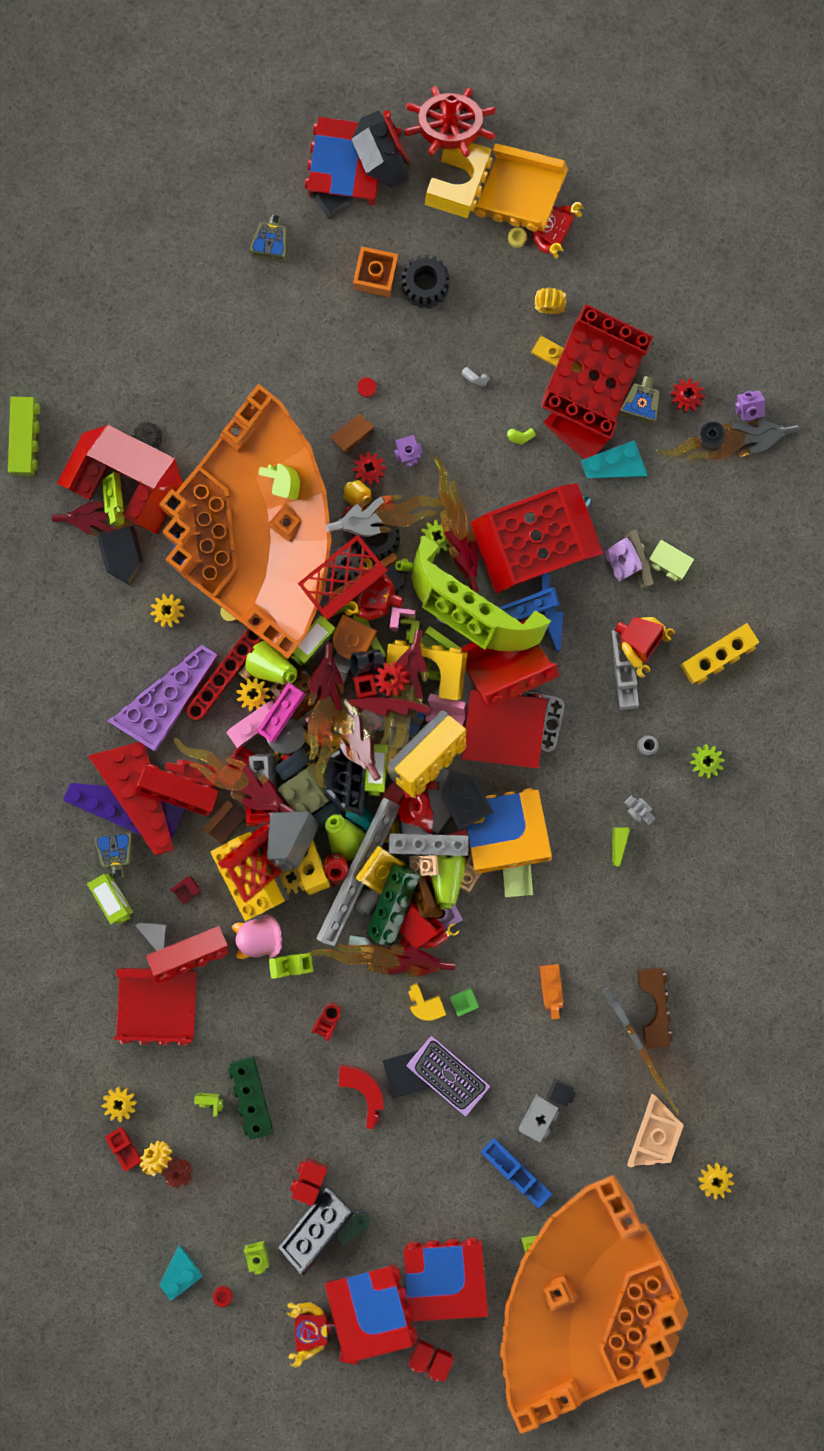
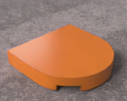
[333,614,378,659]

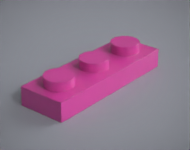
[257,683,306,743]

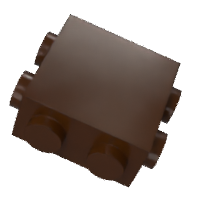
[270,664,323,721]

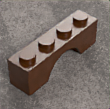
[637,967,672,1048]

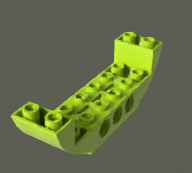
[411,536,551,652]

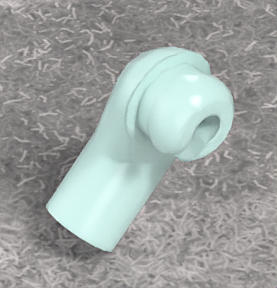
[349,935,374,958]

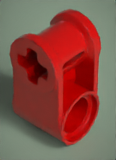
[311,1002,341,1041]

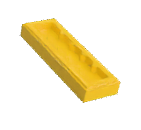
[531,336,581,373]

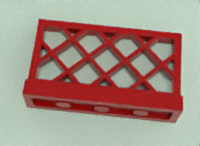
[297,535,388,621]
[218,823,282,903]

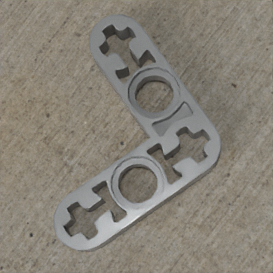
[523,691,565,752]

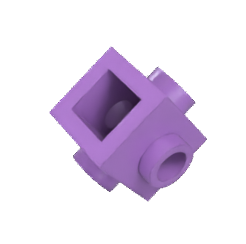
[735,391,765,421]
[394,435,423,467]

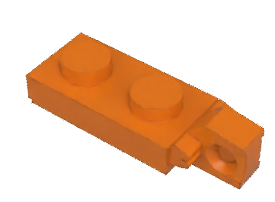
[539,964,563,1019]

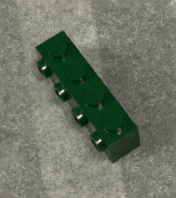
[366,863,421,946]
[228,1056,274,1140]

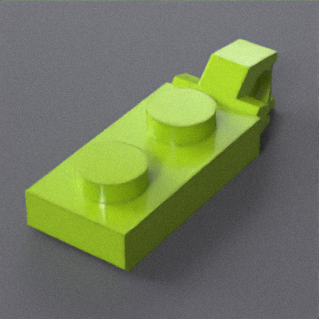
[102,472,124,526]

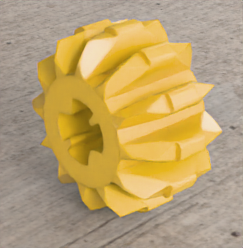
[534,287,567,315]

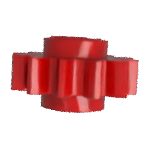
[670,378,705,413]
[352,452,386,487]
[374,662,410,697]

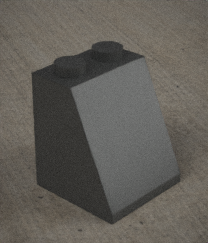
[268,812,320,871]

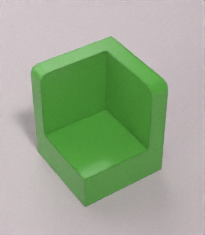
[450,988,479,1016]

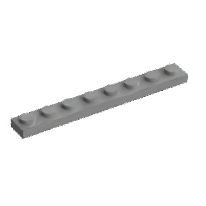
[316,798,400,946]

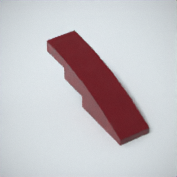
[348,698,432,718]

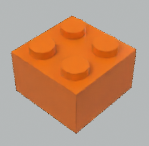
[353,246,399,298]

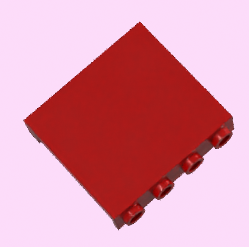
[461,686,547,768]

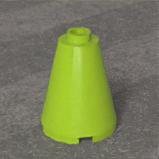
[245,641,297,685]
[326,815,366,861]
[431,855,467,909]

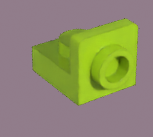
[400,617,420,645]
[194,1093,223,1117]

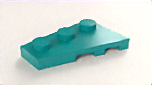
[581,440,647,479]

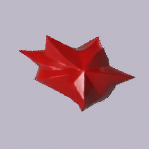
[397,789,434,835]

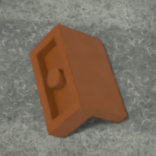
[331,414,374,454]

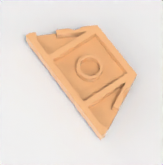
[627,1094,684,1167]

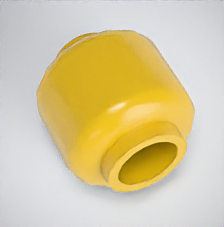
[343,480,372,508]

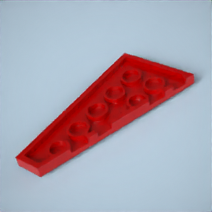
[88,742,174,856]

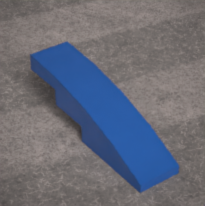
[541,573,563,652]
[481,1138,553,1209]

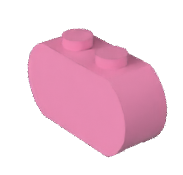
[226,700,275,749]

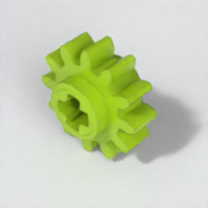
[420,520,451,555]
[689,744,725,779]

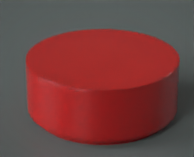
[357,377,376,398]
[213,1286,233,1307]

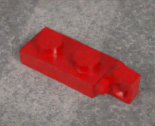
[165,759,220,787]

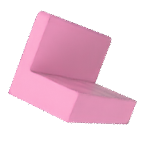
[390,608,416,632]
[425,693,468,726]

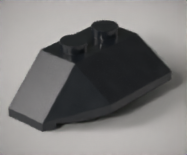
[351,111,409,187]
[324,744,366,815]

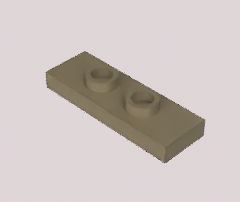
[624,530,654,589]

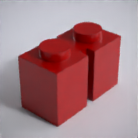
[289,1157,328,1206]
[408,1338,454,1382]

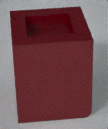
[170,875,202,904]

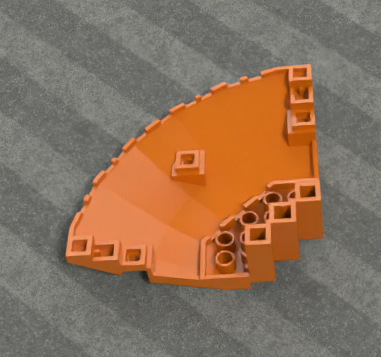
[160,384,331,659]
[500,1175,689,1434]

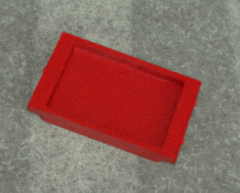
[544,413,614,459]

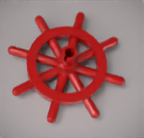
[404,86,496,157]

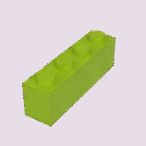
[8,397,40,476]

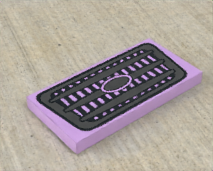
[406,1036,490,1117]

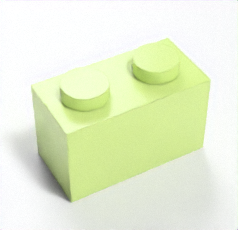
[648,540,694,582]

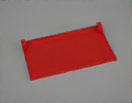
[383,110,411,164]

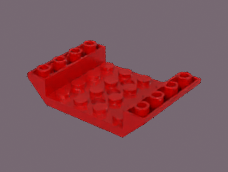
[541,304,654,440]
[470,483,604,594]

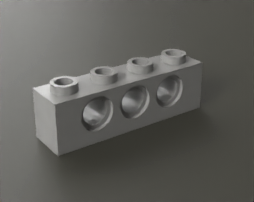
[389,834,468,856]

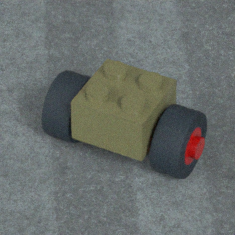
[275,748,344,829]

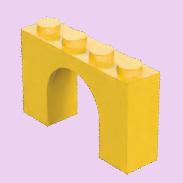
[424,143,493,219]
[386,640,467,700]

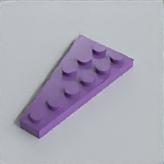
[108,645,219,752]

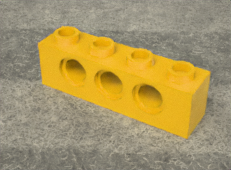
[680,623,759,685]
[294,839,331,895]

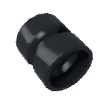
[699,421,725,451]
[350,649,385,677]

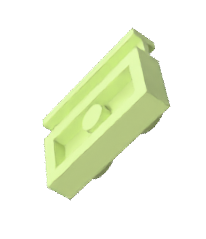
[503,864,533,897]

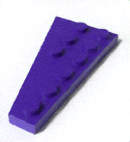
[63,783,185,840]

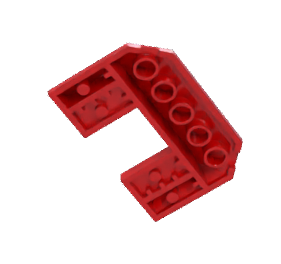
[57,425,183,535]

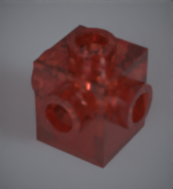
[161,1155,193,1189]

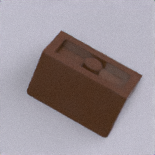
[203,800,246,844]
[413,876,443,918]

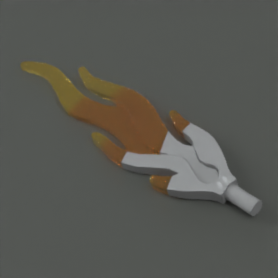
[325,494,455,537]

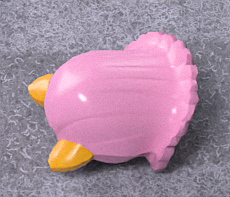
[232,913,282,959]

